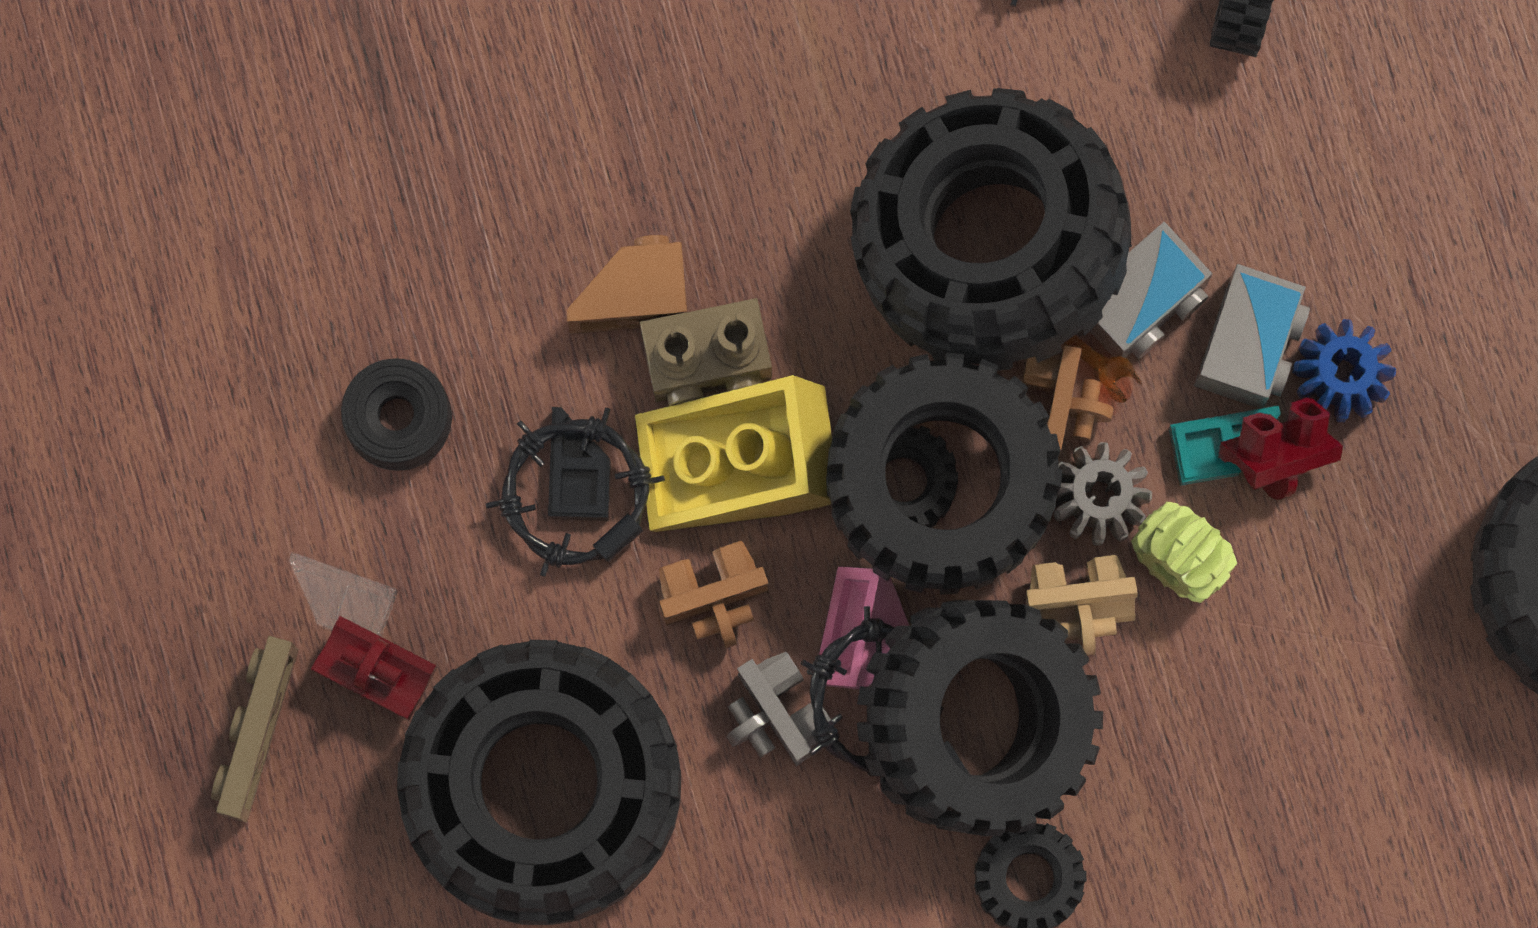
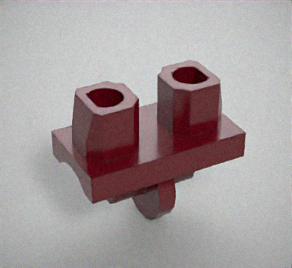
[1218,397,1343,500]
[311,616,438,721]

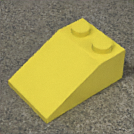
[635,375,832,532]

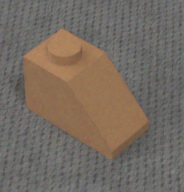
[567,235,687,334]

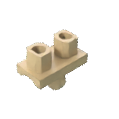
[1026,555,1138,656]

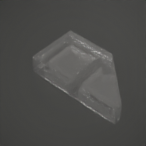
[289,552,398,637]

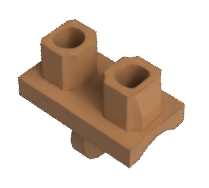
[1022,345,1114,458]
[659,541,769,648]

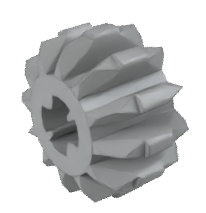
[1053,442,1152,546]

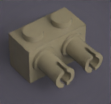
[640,298,772,406]

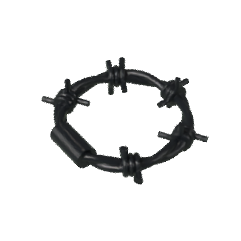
[485,407,665,577]
[800,606,944,788]

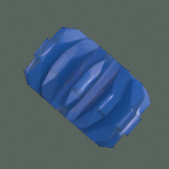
[1292,319,1396,422]

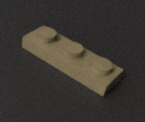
[211,636,299,823]

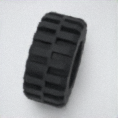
[826,353,1062,595]
[857,600,1103,836]

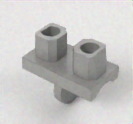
[726,652,831,766]

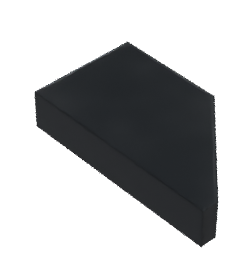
[548,407,611,521]

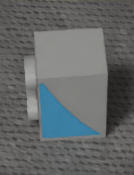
[1090,222,1213,363]
[1194,264,1310,409]

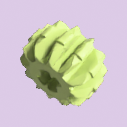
[1131,501,1237,603]

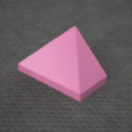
[819,567,909,689]

